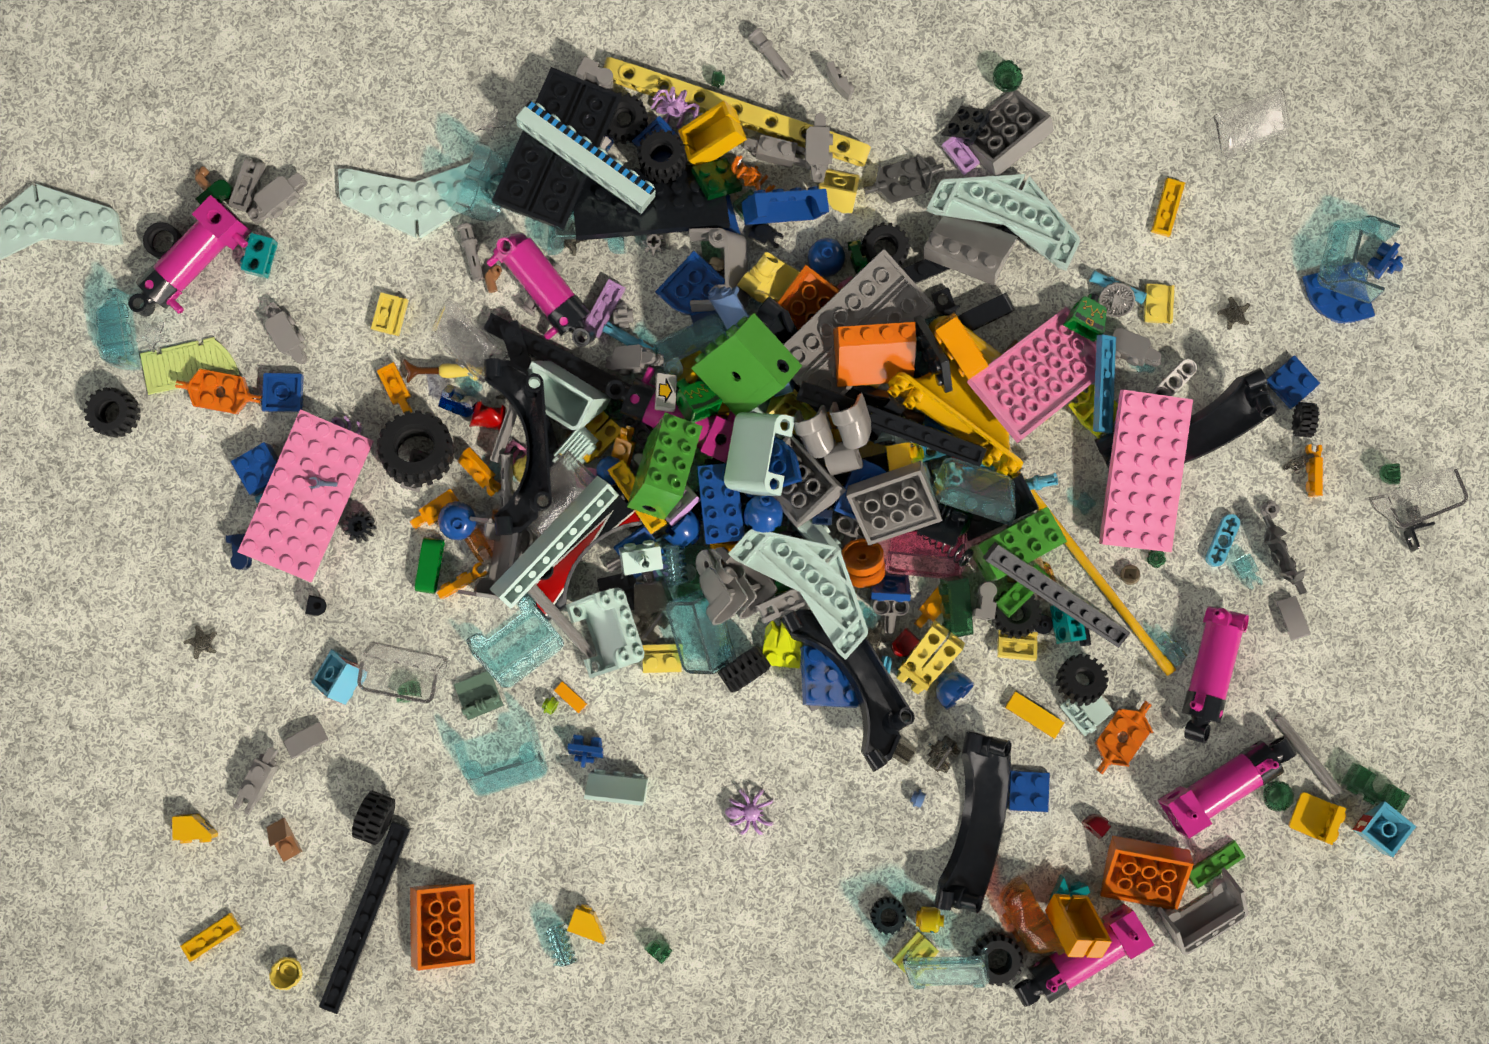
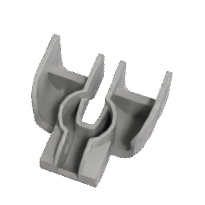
[794,393,871,476]
[696,547,777,625]

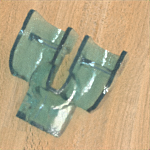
[451,141,521,221]

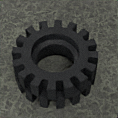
[1292,402,1320,438]
[870,897,907,935]

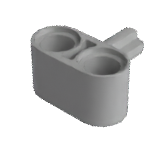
[836,514,865,550]
[871,599,910,633]

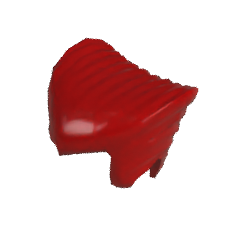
[469,401,506,431]

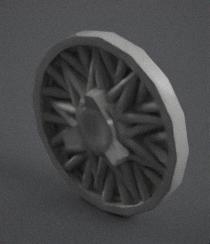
[1099,282,1135,317]

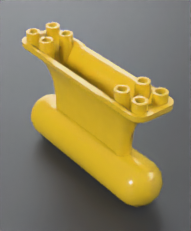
[887,315,1050,478]

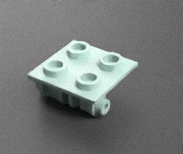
[1060,682,1114,736]

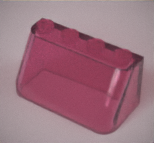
[885,531,967,580]

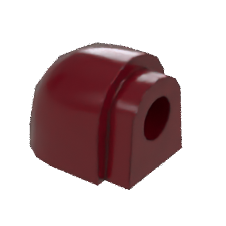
[1082,814,1111,839]

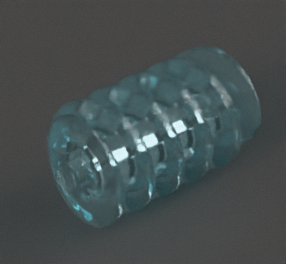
[660,544,688,585]
[543,922,578,967]

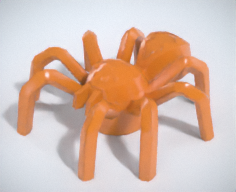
[731,155,776,193]

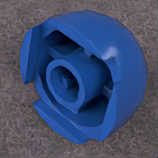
[807,238,845,277]
[743,496,783,533]
[438,501,476,540]
[663,510,701,547]
[936,672,974,710]

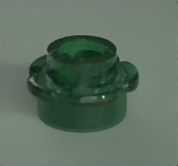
[711,70,725,89]
[1147,550,1166,568]

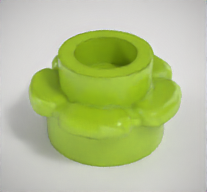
[542,697,559,715]

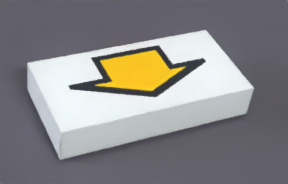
[655,373,677,412]

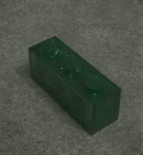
[938,575,974,637]

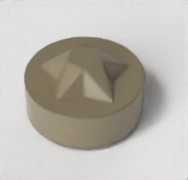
[709,257,725,272]
[1120,565,1140,585]

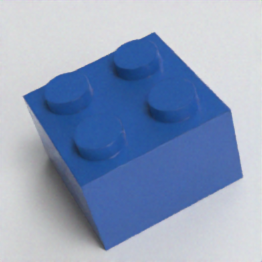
[230,442,279,496]

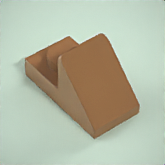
[267,817,303,862]

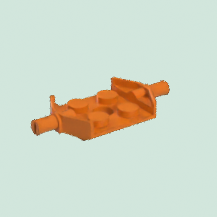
[175,369,262,414]
[1095,701,1153,775]

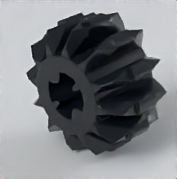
[343,510,377,543]

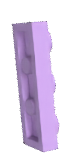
[585,279,626,339]

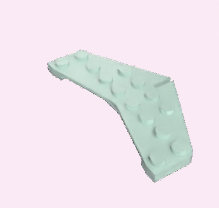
[338,159,491,239]
[926,174,1080,271]
[0,184,123,260]
[728,529,868,660]

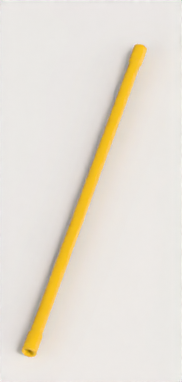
[1011,471,1176,676]

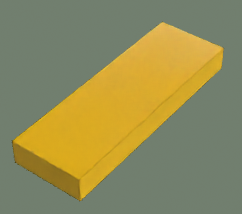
[1151,177,1185,237]
[1004,691,1065,739]
[180,912,242,962]

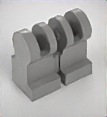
[576,56,613,91]
[969,582,997,621]

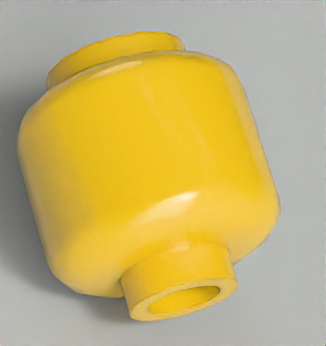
[916,906,944,933]

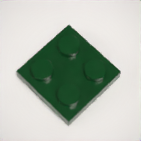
[691,158,743,200]

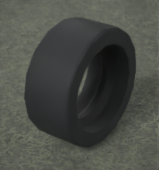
[143,222,182,259]

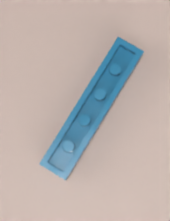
[1093,334,1116,433]

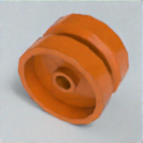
[841,539,885,588]

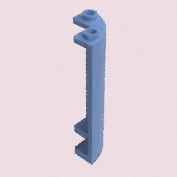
[708,286,796,397]

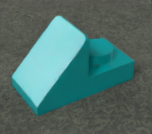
[1049,875,1090,901]

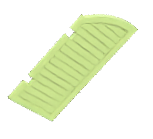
[140,337,239,395]

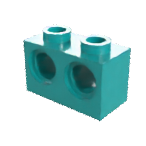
[240,233,278,279]
[1050,605,1086,644]

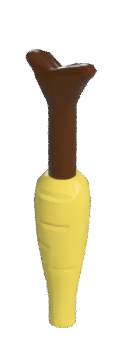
[403,359,484,383]

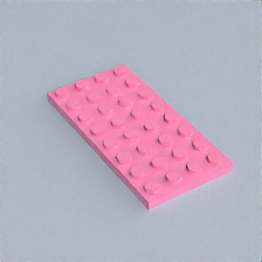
[967,307,1096,443]
[1099,390,1193,552]
[238,409,374,582]

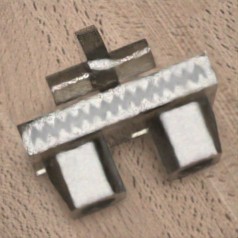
[636,607,670,644]
[926,735,961,773]

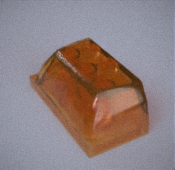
[997,875,1065,955]

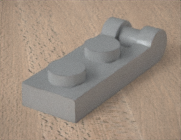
[228,157,266,213]
[755,588,807,624]

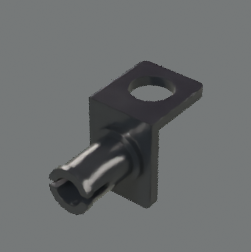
[931,288,960,316]
[1403,507,1435,552]

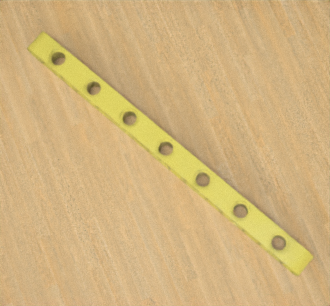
[603,57,871,167]

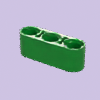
[415,537,445,594]

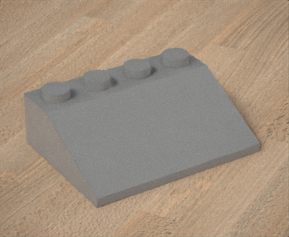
[962,88,1054,176]
[924,216,1018,285]
[772,433,846,528]
[846,461,942,545]

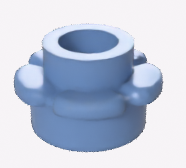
[910,789,926,808]

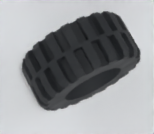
[377,410,454,488]

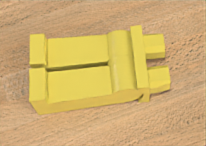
[896,620,965,694]

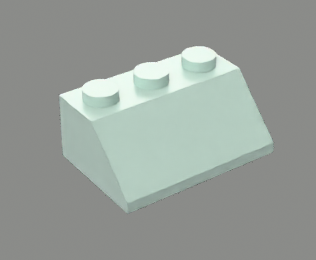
[788,518,843,564]
[584,769,648,806]

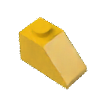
[567,904,607,944]

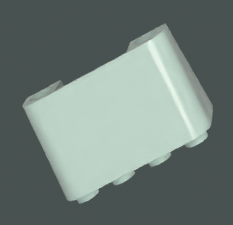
[724,412,795,496]
[566,588,644,678]

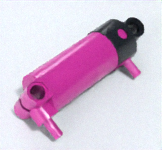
[486,232,597,347]
[1181,606,1249,744]

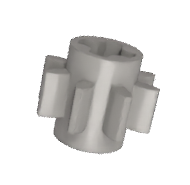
[642,234,666,256]
[613,304,634,328]

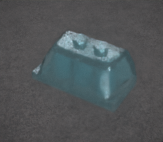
[93,288,141,371]

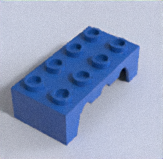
[742,186,829,225]
[697,462,744,544]

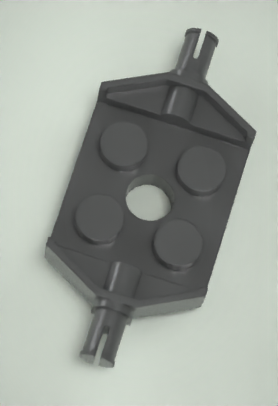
[863,154,945,204]
[1262,514,1307,595]

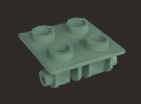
[454,670,504,720]

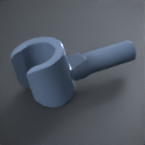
[308,477,338,489]

